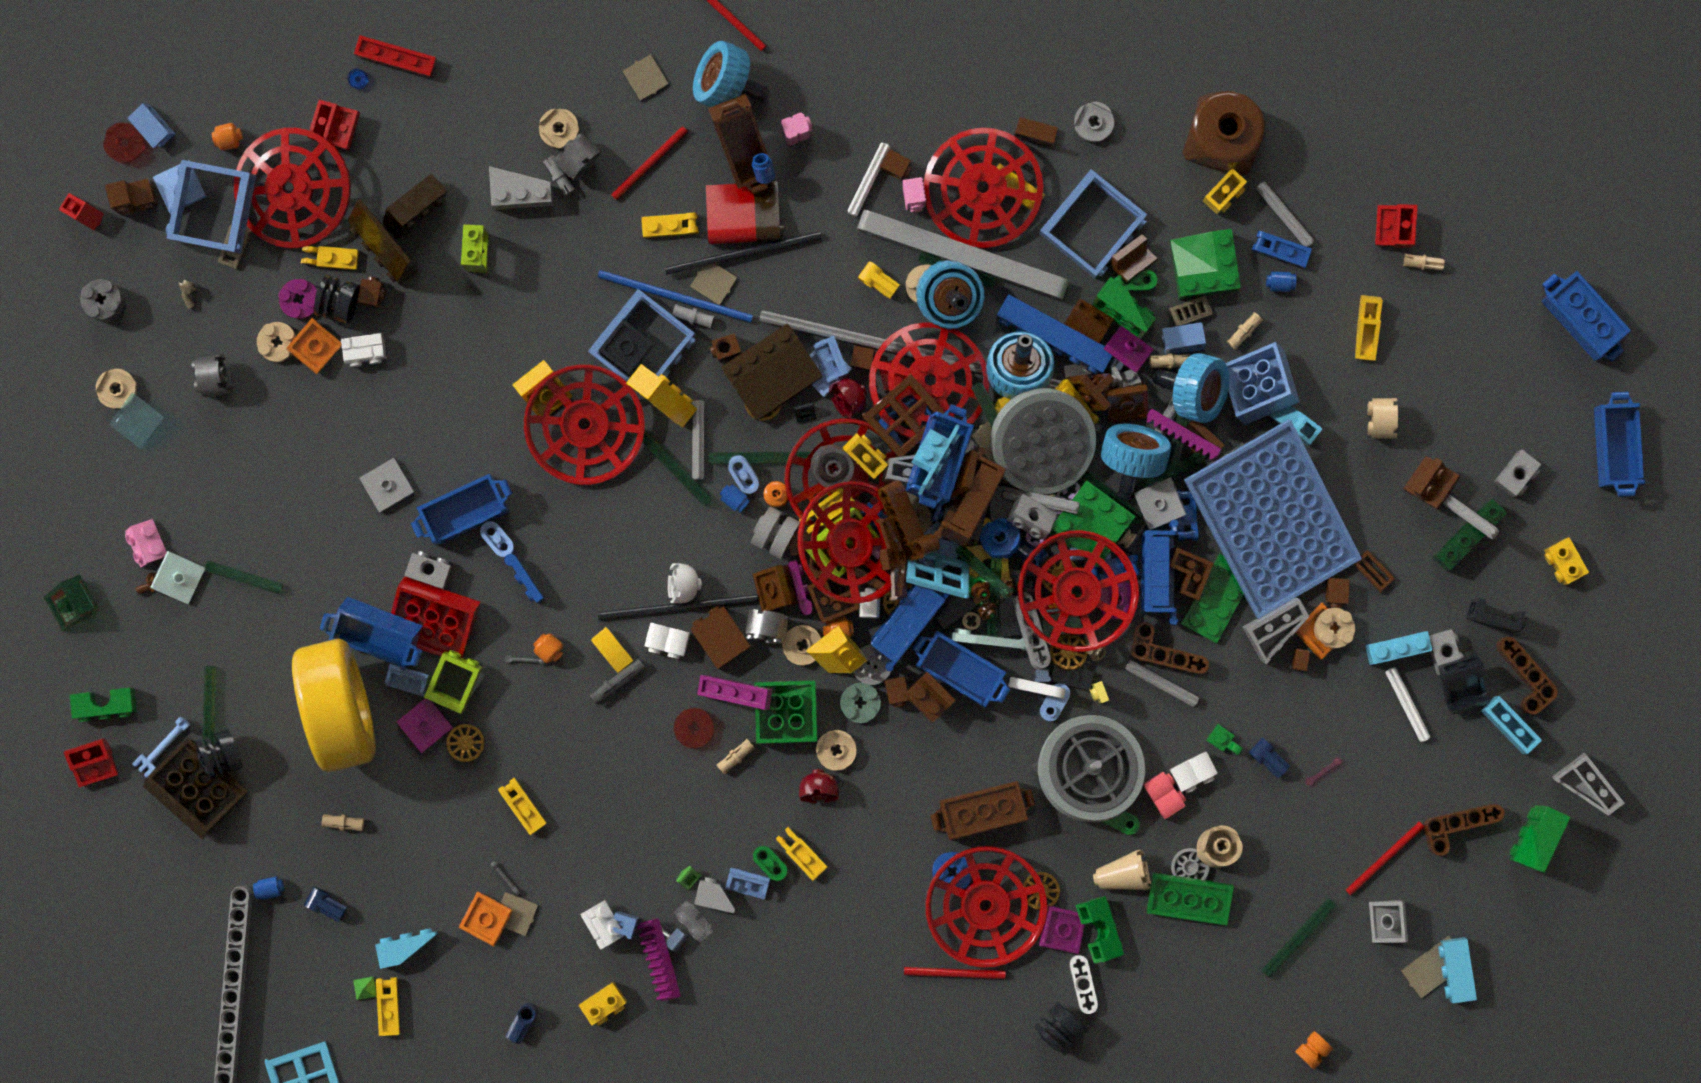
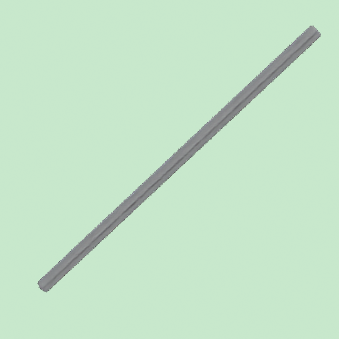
[760,310,1061,389]

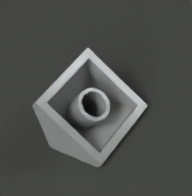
[1369,900,1408,943]

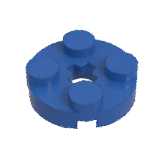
[980,518,1021,559]
[932,852,972,891]

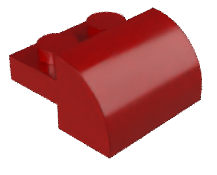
[307,100,360,151]
[1375,204,1418,248]
[63,738,118,787]

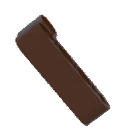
[878,480,940,561]
[1130,622,1209,674]
[1496,637,1558,714]
[1424,804,1504,856]

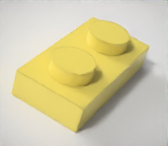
[1090,681,1109,703]

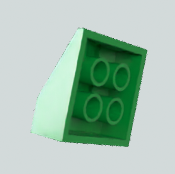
[1170,229,1241,300]
[1092,277,1156,339]
[1050,481,1135,568]
[754,680,817,743]
[1509,805,1570,873]

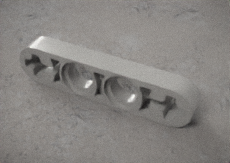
[1013,592,1051,670]

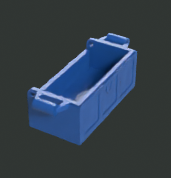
[1541,271,1631,362]
[1594,391,1646,497]
[905,404,974,508]
[411,474,513,546]
[1141,520,1178,625]
[871,576,953,671]
[320,597,422,671]
[912,631,1011,708]

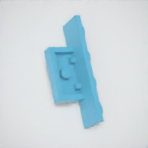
[911,424,960,495]

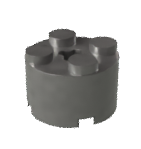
[553,133,601,181]
[80,279,126,322]
[191,354,232,397]
[811,445,854,488]
[745,609,789,644]

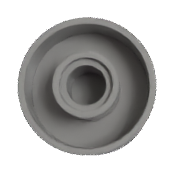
[750,506,800,560]

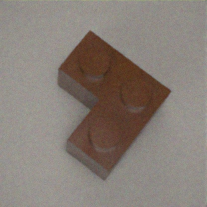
[105,178,158,216]
[1169,548,1214,600]
[807,581,860,624]

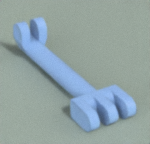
[132,717,190,777]

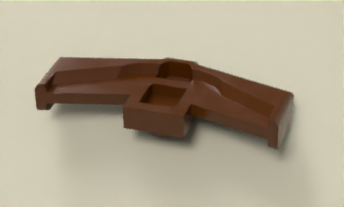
[876,517,907,601]

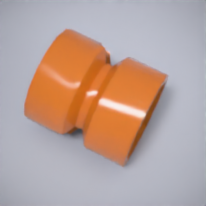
[1295,1031,1333,1070]

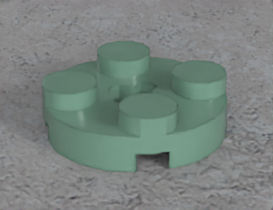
[840,683,881,723]

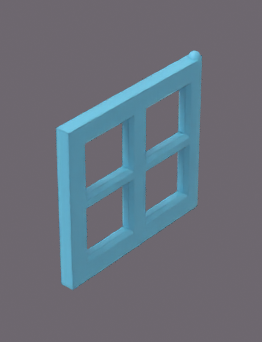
[906,553,969,599]
[264,1041,339,1083]

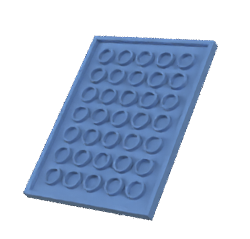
[1184,419,1362,619]

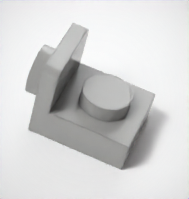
[1111,367,1142,389]

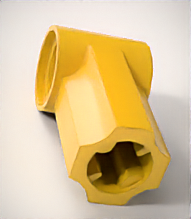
[857,261,900,299]

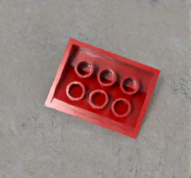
[391,576,480,658]

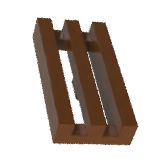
[1353,550,1395,593]

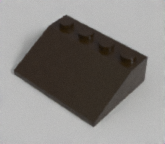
[348,199,419,285]
[721,323,823,421]
[143,738,247,840]

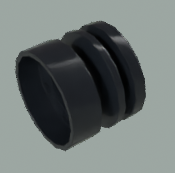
[314,275,360,325]
[195,728,243,780]
[1034,1002,1089,1056]

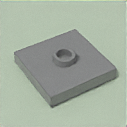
[359,458,415,513]
[1134,477,1187,530]

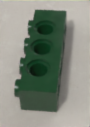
[1432,499,1507,571]

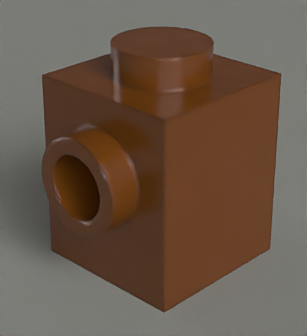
[357,276,386,308]

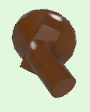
[135,573,158,595]

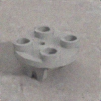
[853,645,891,685]

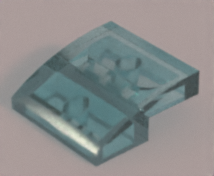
[109,392,165,449]

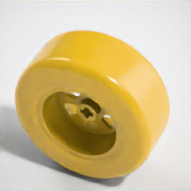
[292,639,376,772]

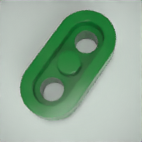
[1117,270,1157,291]
[1103,811,1140,835]
[753,846,787,881]

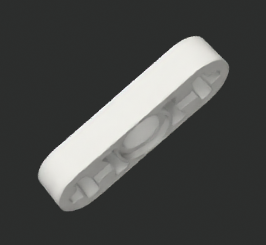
[1008,677,1066,699]
[1070,955,1098,1014]

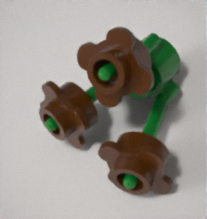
[969,575,1015,621]

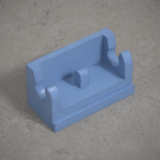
[128,103,176,148]
[1162,322,1206,355]
[813,336,848,383]
[385,664,431,697]
[726,867,770,900]
[613,911,639,939]

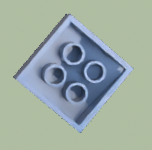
[1226,342,1300,425]

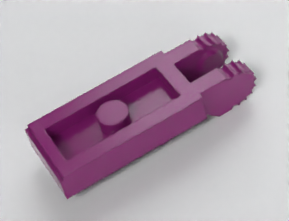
[788,560,813,616]

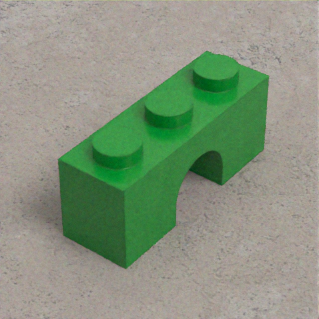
[70,688,137,722]
[1075,896,1124,963]

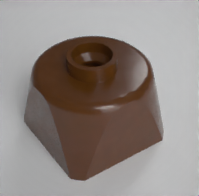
[1182,91,1266,176]

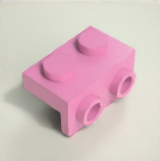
[125,519,167,568]

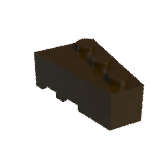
[383,173,447,240]

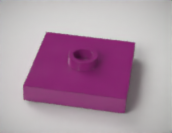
[1104,325,1153,372]
[396,698,454,753]
[1039,906,1085,954]

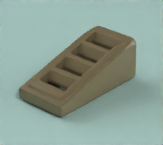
[218,224,251,269]
[1168,295,1213,327]

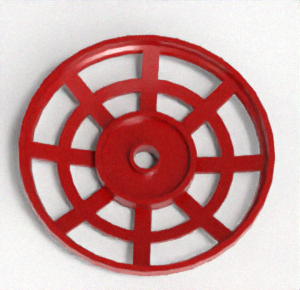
[234,128,351,248]
[924,128,1043,248]
[869,322,989,438]
[524,364,645,485]
[784,418,898,526]
[798,481,907,604]
[1018,530,1139,652]
[925,846,1047,967]

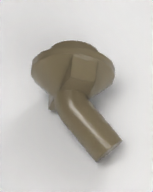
[178,280,198,309]
[1084,635,1106,661]

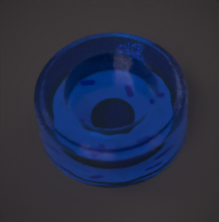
[347,68,368,89]

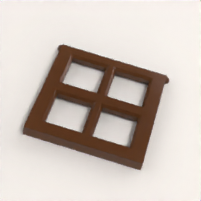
[862,373,945,457]

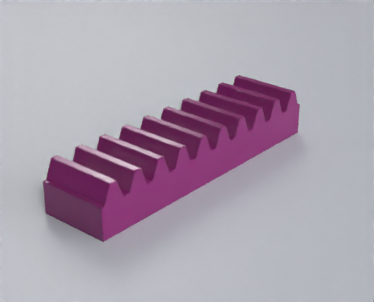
[1147,408,1222,461]
[697,675,773,710]
[637,918,681,1002]

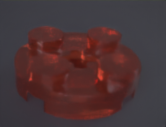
[103,122,145,163]
[674,708,714,748]

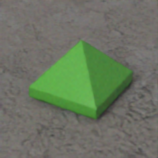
[676,866,702,890]
[353,976,377,1000]

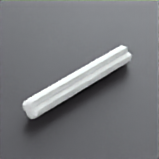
[848,143,890,216]
[1386,667,1430,742]

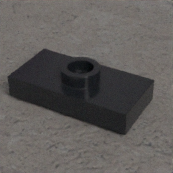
[1050,663,1095,691]

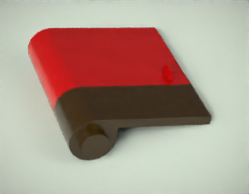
[706,181,785,244]

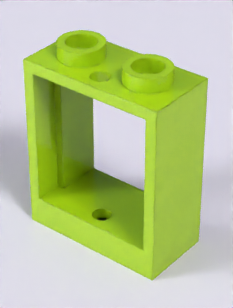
[461,224,489,273]
[424,650,483,714]

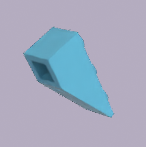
[1268,406,1322,446]
[375,928,438,969]

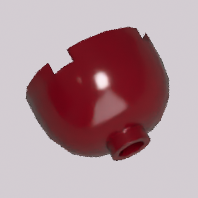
[829,378,867,419]
[799,769,839,803]

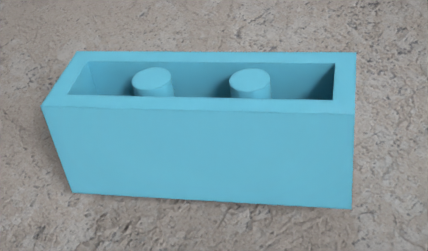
[1365,631,1433,665]
[1480,696,1542,754]
[1438,937,1477,1003]

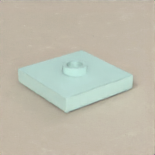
[150,551,205,604]

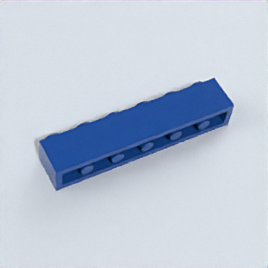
[996,294,1112,375]

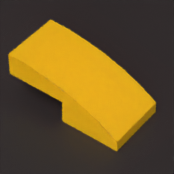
[591,627,633,673]

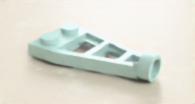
[948,628,1033,651]

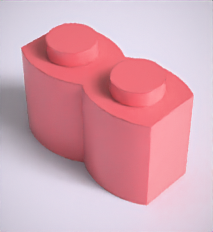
[1143,772,1186,819]

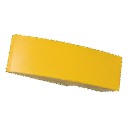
[1355,295,1383,360]

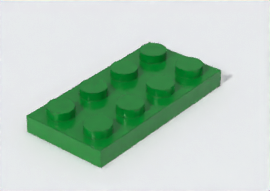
[1181,554,1244,644]
[1146,873,1234,925]

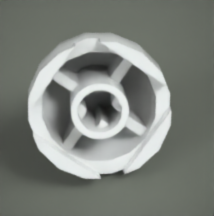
[668,563,701,603]

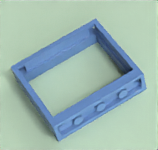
[166,160,257,254]
[1039,169,1147,279]
[588,289,696,382]

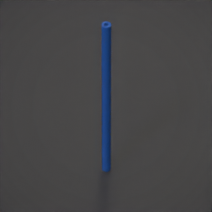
[598,270,753,323]

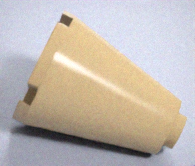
[1093,849,1151,890]

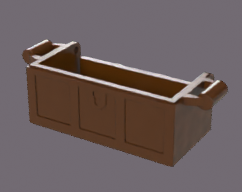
[708,94,768,194]
[933,447,1006,548]
[930,780,1036,840]

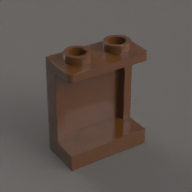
[690,606,751,669]

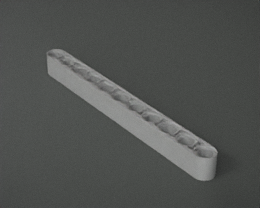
[857,210,1069,300]
[214,886,253,1083]

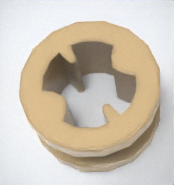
[1118,529,1137,549]
[962,612,981,630]

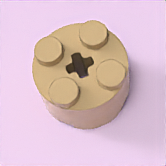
[1367,398,1398,439]
[1197,825,1243,868]

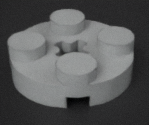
[1074,102,1114,143]

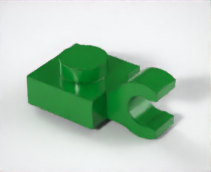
[1206,724,1243,755]

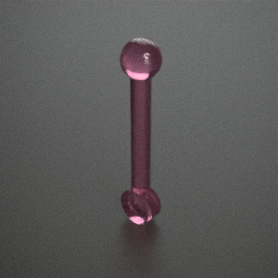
[1305,757,1342,785]

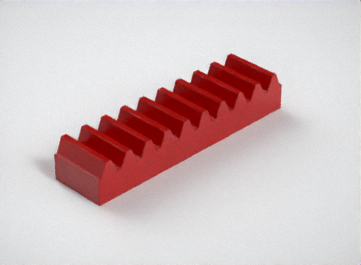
[354,35,437,78]

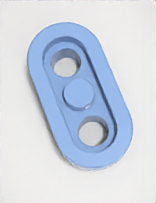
[728,456,759,494]
[480,521,514,557]
[1040,683,1070,721]

